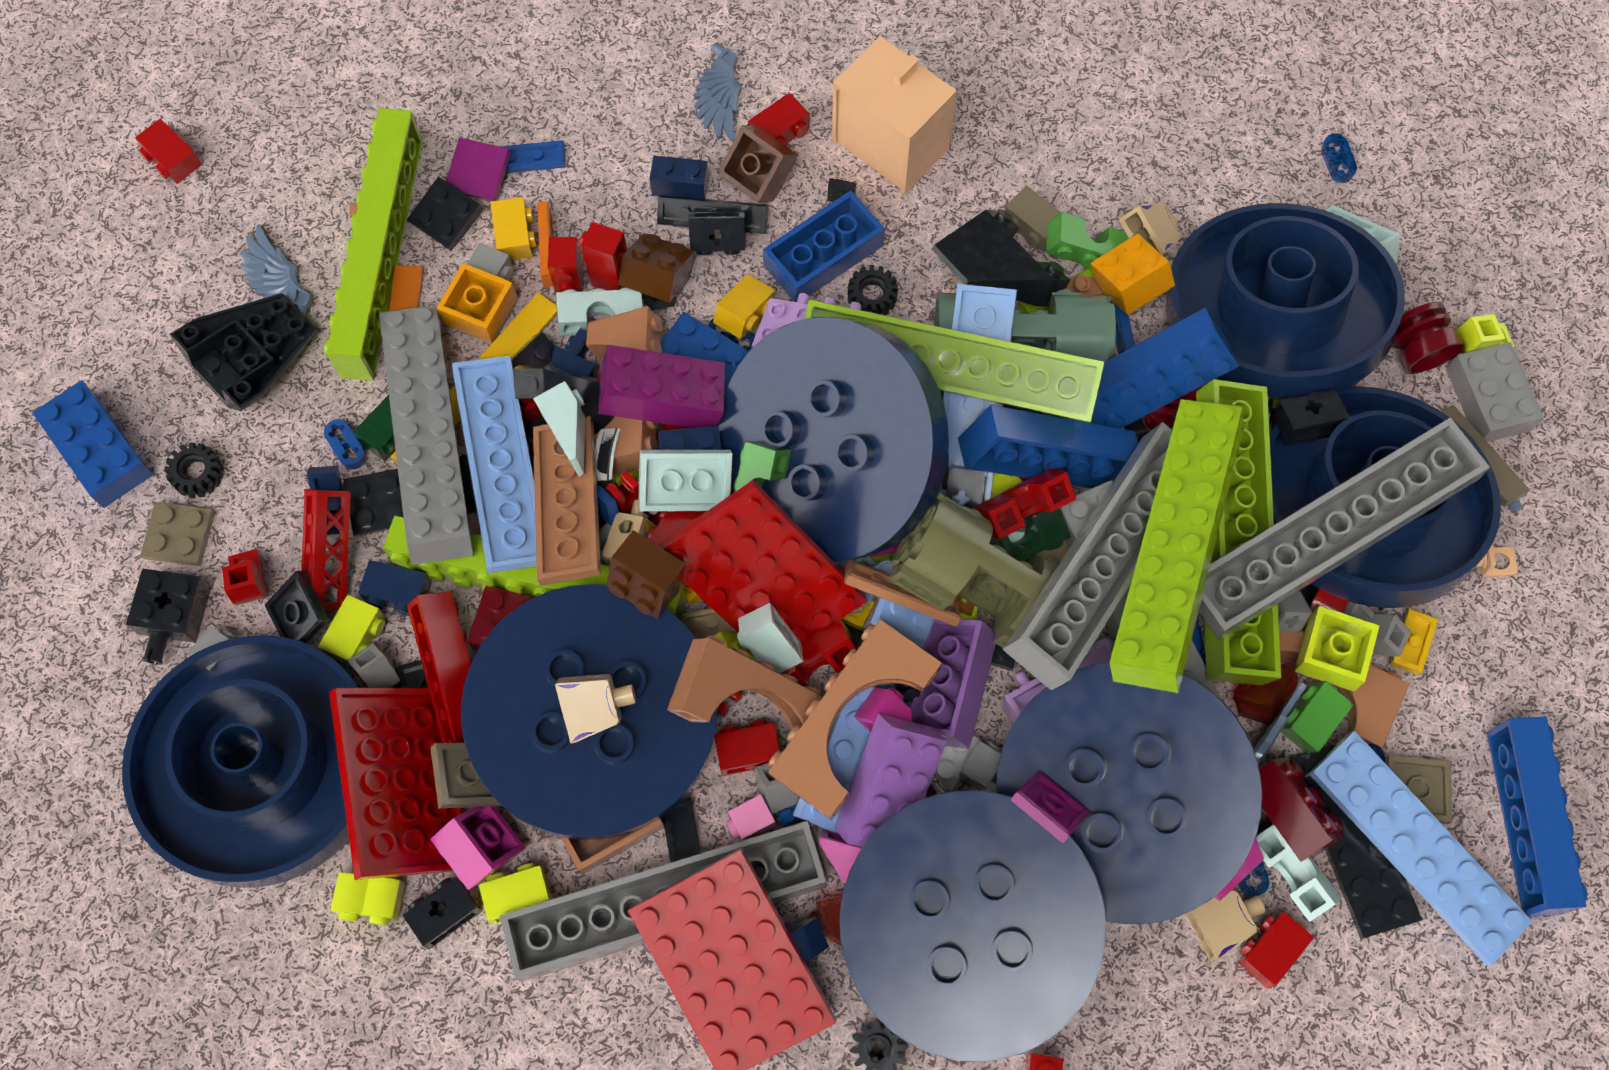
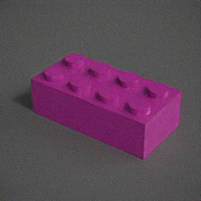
[598,344,725,428]

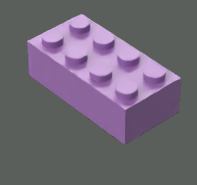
[906,619,996,749]
[834,713,947,847]

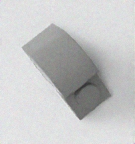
[1343,601,1411,657]

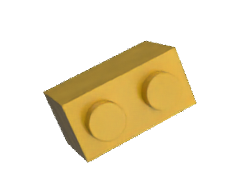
[491,197,537,261]
[713,274,775,339]

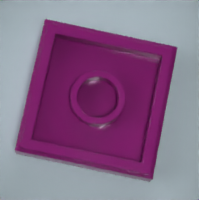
[446,137,511,202]
[1011,770,1090,843]

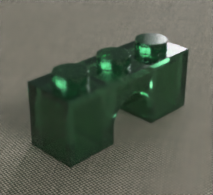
[989,508,1071,563]

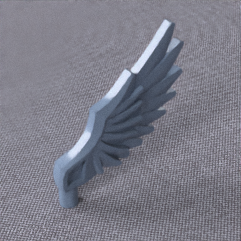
[694,42,742,142]
[240,224,312,317]
[1254,682,1307,766]

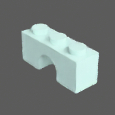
[556,288,643,336]
[1256,824,1342,922]

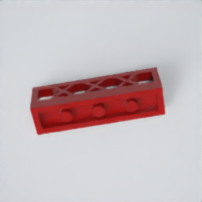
[301,489,351,610]

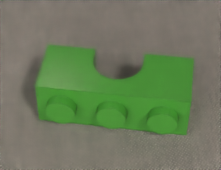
[1046,212,1129,267]
[734,440,791,492]

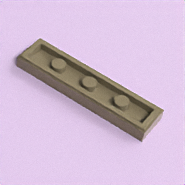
[1441,405,1530,507]

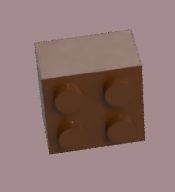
[717,125,798,203]
[618,233,695,303]
[606,530,686,619]

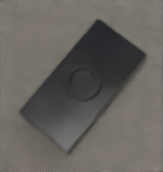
[662,797,701,863]

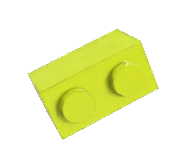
[318,594,385,666]
[479,863,552,925]

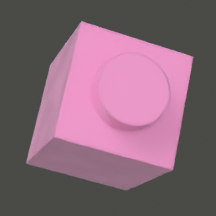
[726,794,776,841]

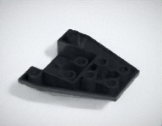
[170,293,317,411]

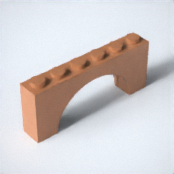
[586,306,663,476]
[768,619,942,820]
[1229,630,1410,753]
[667,635,823,731]

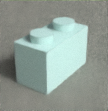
[737,602,803,674]

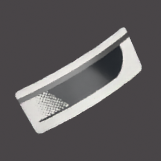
[595,428,620,481]

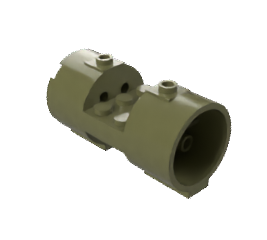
[889,492,1059,648]

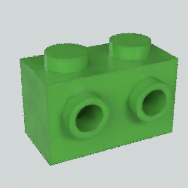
[1281,681,1353,753]

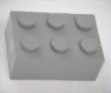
[1446,342,1544,442]

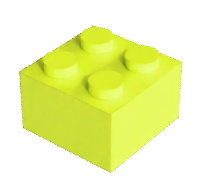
[1294,606,1380,692]

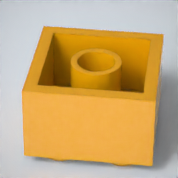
[1090,233,1175,315]
[436,263,518,344]

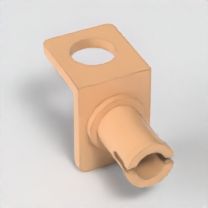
[1476,543,1518,577]

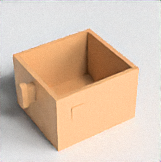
[832,36,957,195]

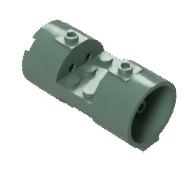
[934,289,1116,362]

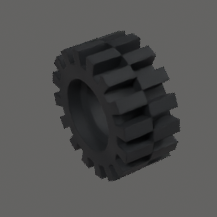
[847,265,898,316]
[164,442,224,498]

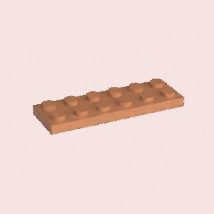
[533,416,601,586]

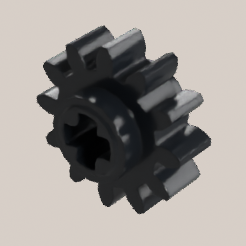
[850,1018,909,1070]

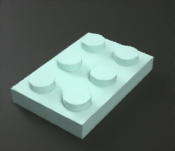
[638,450,732,511]

